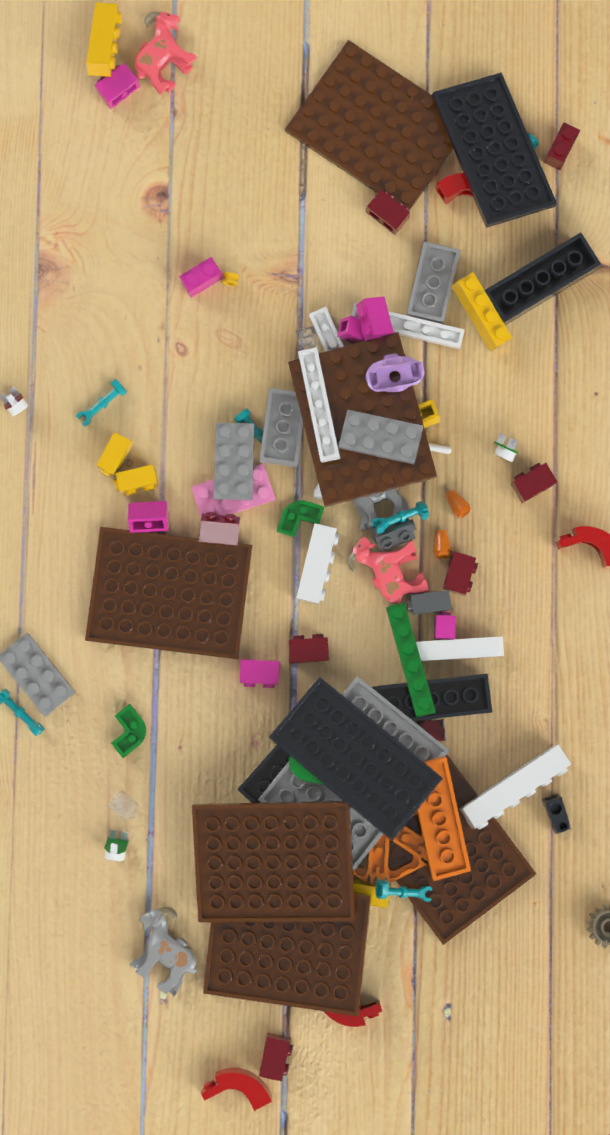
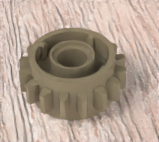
[586,904,610,948]

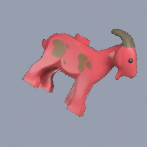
[134,12,197,95]
[348,537,430,604]

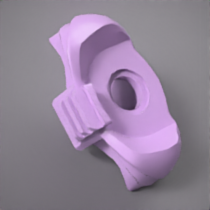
[366,353,425,392]

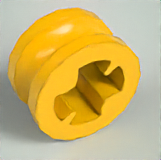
[221,272,239,287]

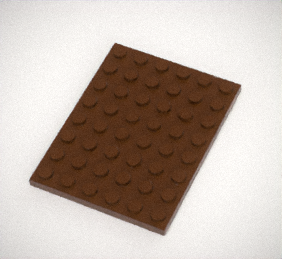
[285,40,453,212]
[288,332,437,507]
[85,527,252,660]
[388,754,536,945]
[192,801,356,923]
[203,892,372,1016]

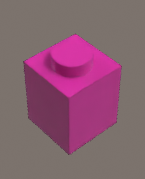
[337,315,365,344]
[434,612,456,640]

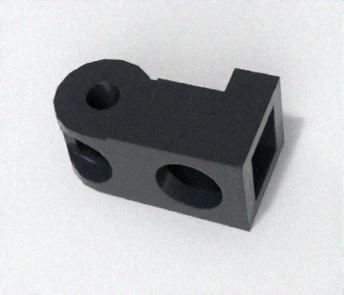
[541,793,571,834]

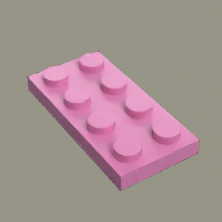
[191,463,275,516]

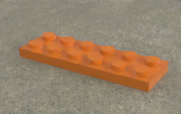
[417,756,471,881]

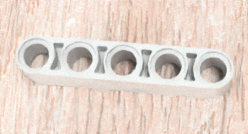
[416,637,504,661]

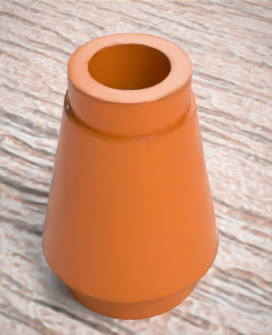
[445,489,472,519]
[433,530,452,559]

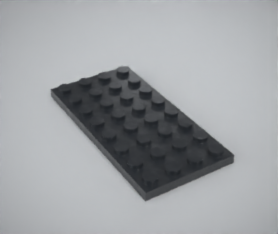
[432,72,557,228]
[269,677,443,841]

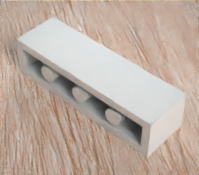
[296,523,340,604]

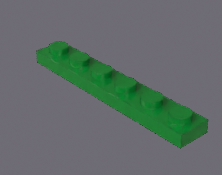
[386,602,435,718]

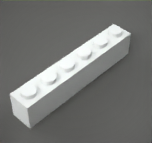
[459,745,571,830]

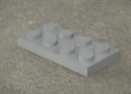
[407,242,460,324]
[259,388,303,468]
[338,410,423,464]
[214,423,254,500]
[0,633,76,717]

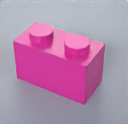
[95,63,140,109]
[179,257,223,298]
[356,297,394,341]
[128,501,169,533]
[240,659,280,688]

